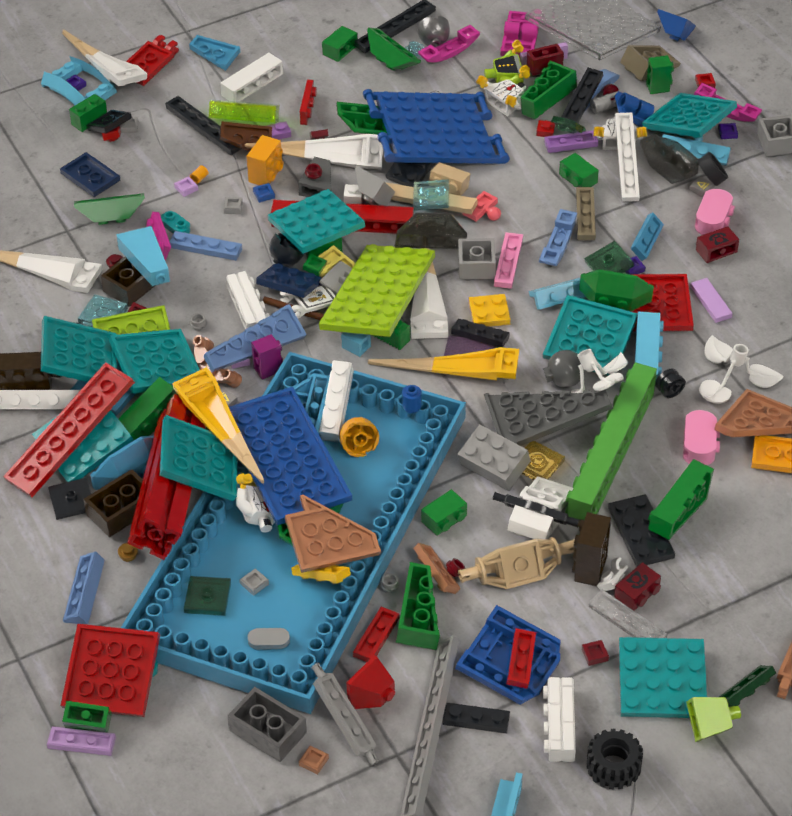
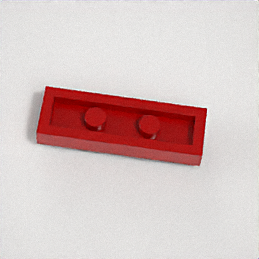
[299,79,317,125]
[353,606,400,662]
[506,628,536,689]

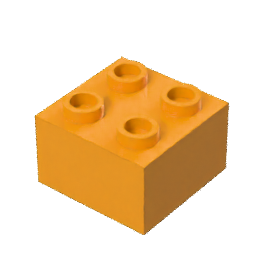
[246,135,284,185]

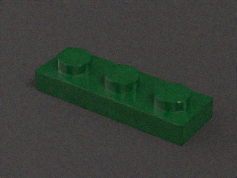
[719,665,776,707]

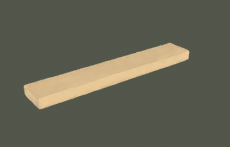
[386,182,478,214]

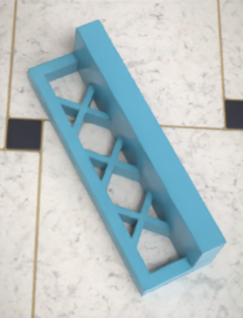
[529,278,586,309]
[491,772,523,816]

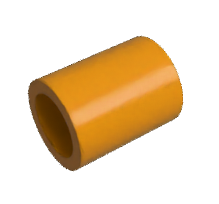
[190,165,209,184]

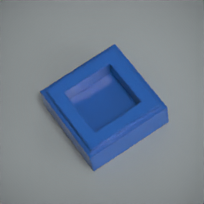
[253,183,275,203]

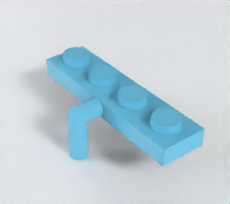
[659,134,731,166]

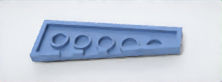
[203,304,307,372]

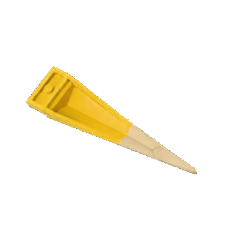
[368,347,519,380]
[172,367,264,484]

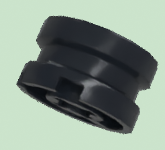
[655,368,686,399]

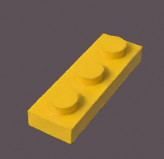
[291,564,351,584]

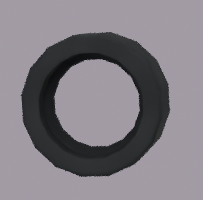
[698,152,728,186]

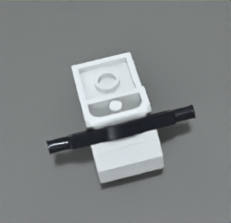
[493,476,581,539]

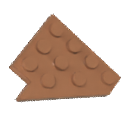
[714,389,792,437]
[285,495,381,573]

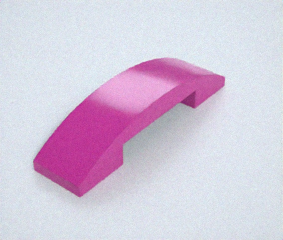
[418,25,480,63]
[694,83,762,122]

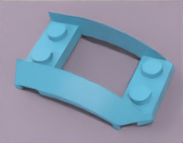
[41,56,117,105]

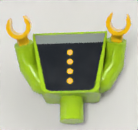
[484,40,530,85]

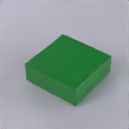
[302,254,327,276]

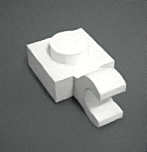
[597,557,628,592]

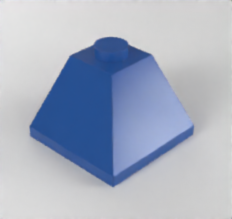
[657,9,696,41]

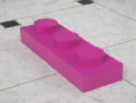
[147,212,171,260]

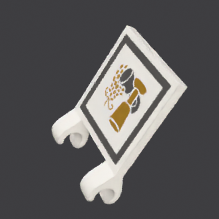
[280,284,335,318]

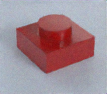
[695,73,716,88]
[536,120,556,137]
[102,126,121,142]

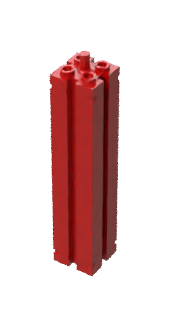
[127,394,206,560]

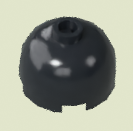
[269,233,305,266]

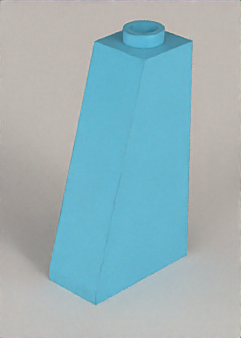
[116,226,170,286]

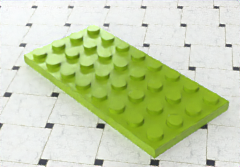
[319,244,435,337]

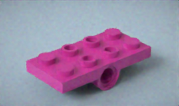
[500,11,541,58]

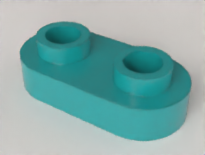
[161,211,191,234]

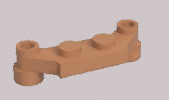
[193,335,242,388]

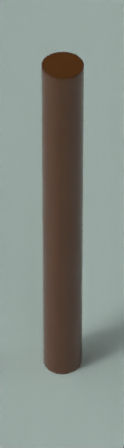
[263,296,324,321]

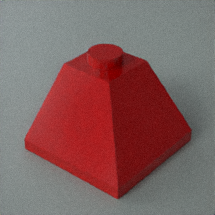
[346,655,395,709]

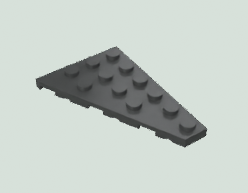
[484,390,613,446]

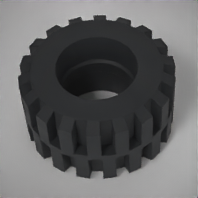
[586,729,643,790]

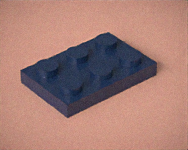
[60,152,121,197]
[256,264,322,298]

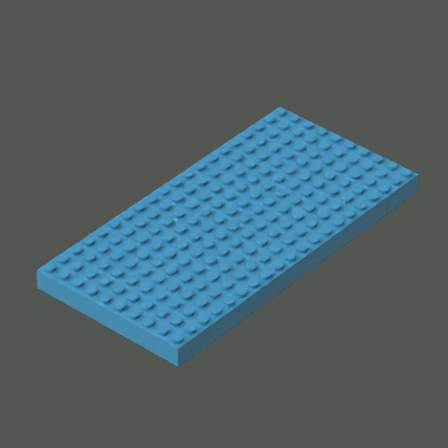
[121,352,466,714]

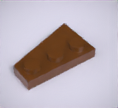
[220,121,272,152]

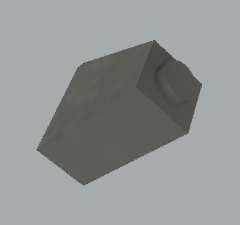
[298,156,332,197]

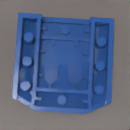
[455,605,561,705]

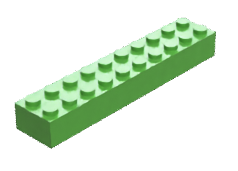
[565,362,657,520]

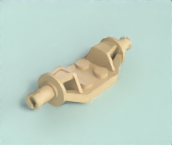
[458,537,575,589]

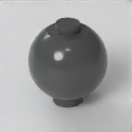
[543,350,584,388]

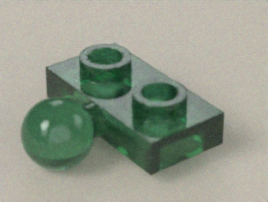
[551,116,586,134]

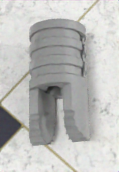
[590,91,618,114]

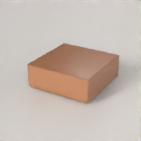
[299,746,329,775]

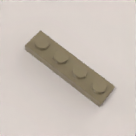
[576,187,596,241]

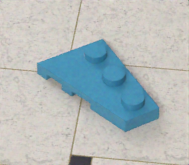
[189,35,241,71]

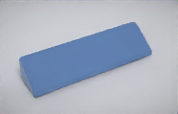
[63,551,105,624]

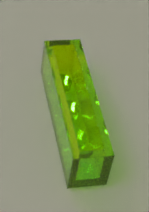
[209,100,280,123]

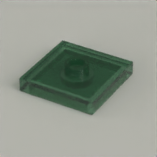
[584,240,634,273]
[184,576,231,616]

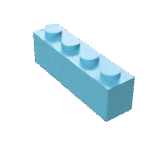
[635,312,664,380]

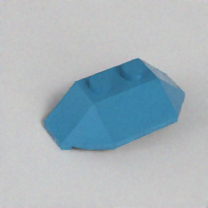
[294,373,330,436]
[90,435,154,490]

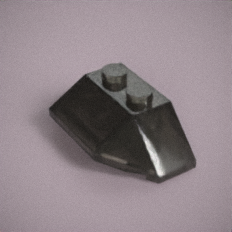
[640,134,699,184]
[394,213,467,249]

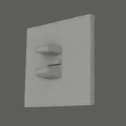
[319,260,352,294]

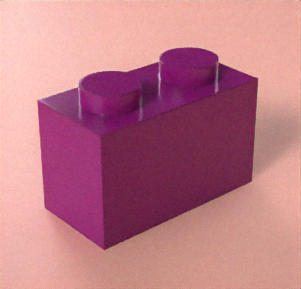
[251,334,283,380]

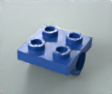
[615,91,654,127]

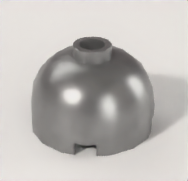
[417,16,450,47]

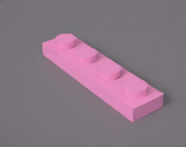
[494,232,523,289]

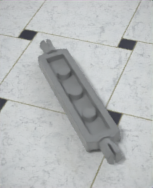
[311,663,379,766]

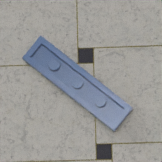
[169,231,242,261]

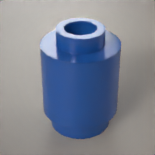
[402,385,422,413]

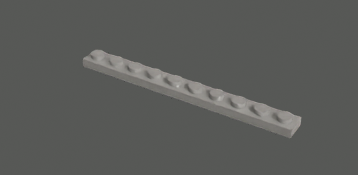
[400,636,459,816]

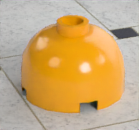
[339,417,379,457]

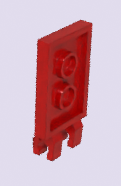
[126,35,179,86]

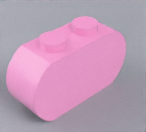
[695,189,735,235]
[683,410,720,465]

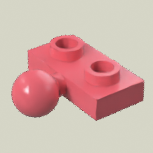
[462,191,501,222]

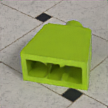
[686,697,741,742]

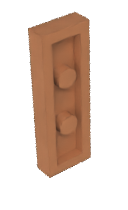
[413,543,461,594]

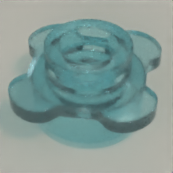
[405,41,424,56]

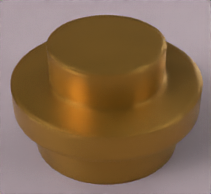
[118,543,138,562]

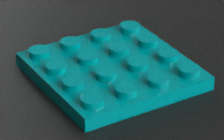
[642,93,737,138]
[268,189,365,254]
[543,295,638,376]
[41,316,117,382]
[109,329,200,393]
[32,410,134,482]
[160,415,237,501]
[619,637,707,718]

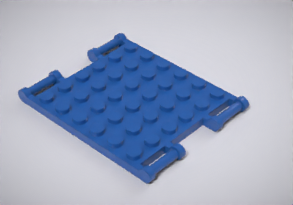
[363,89,510,164]

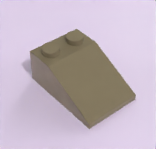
[620,45,681,81]

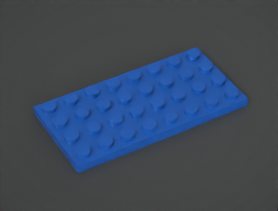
[229,387,352,525]

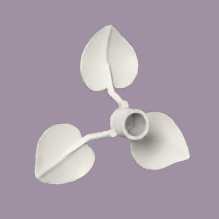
[699,335,783,404]
[571,349,628,393]

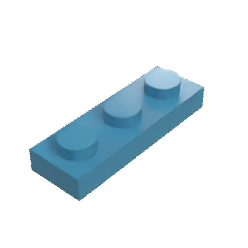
[630,212,664,261]

